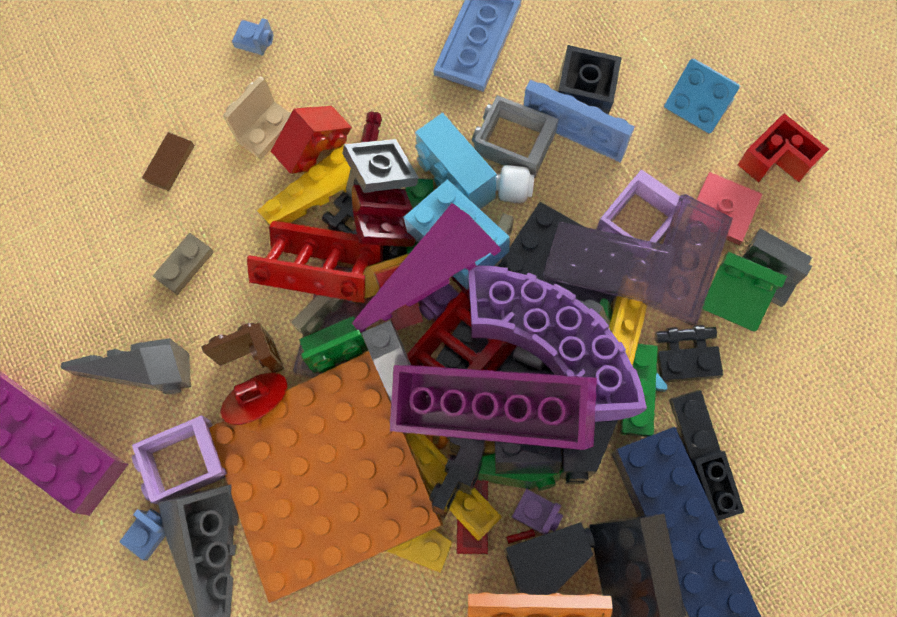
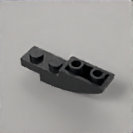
[669,390,745,521]
[430,437,486,519]

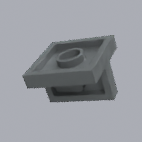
[342,139,419,197]
[742,228,813,307]

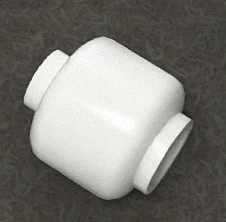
[496,165,534,203]

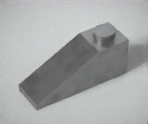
[362,320,411,400]

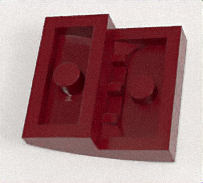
[352,184,416,247]

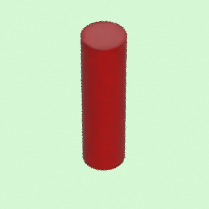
[506,529,535,544]

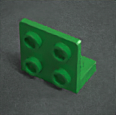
[701,252,787,332]
[299,316,368,374]

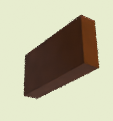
[142,132,195,191]

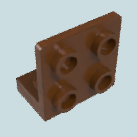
[202,322,284,373]

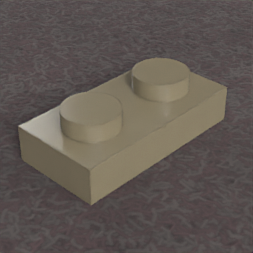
[153,233,214,295]
[292,295,344,337]

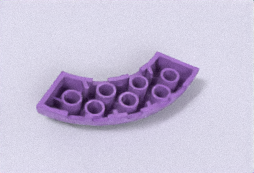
[468,266,647,422]

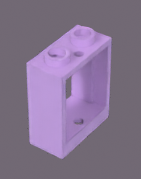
[596,169,688,263]
[132,415,227,505]

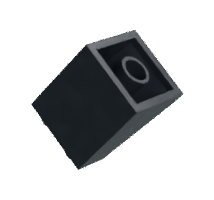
[559,420,618,484]
[504,522,595,595]

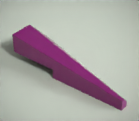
[352,203,501,334]

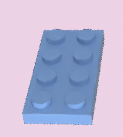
[433,0,521,92]
[524,80,635,163]

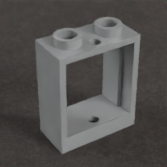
[472,95,559,178]

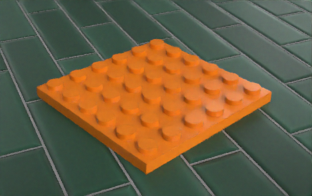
[209,351,443,603]

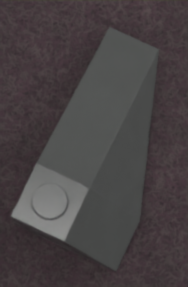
[61,338,191,394]
[158,485,238,617]

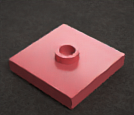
[686,172,762,245]

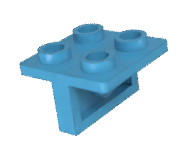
[664,58,740,134]

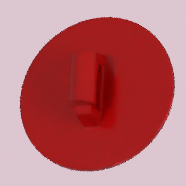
[220,372,288,425]

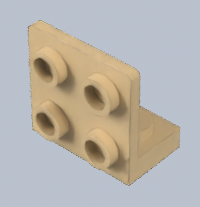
[223,76,291,160]

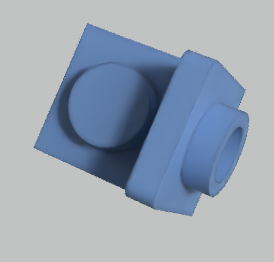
[232,18,274,56]
[119,508,165,560]

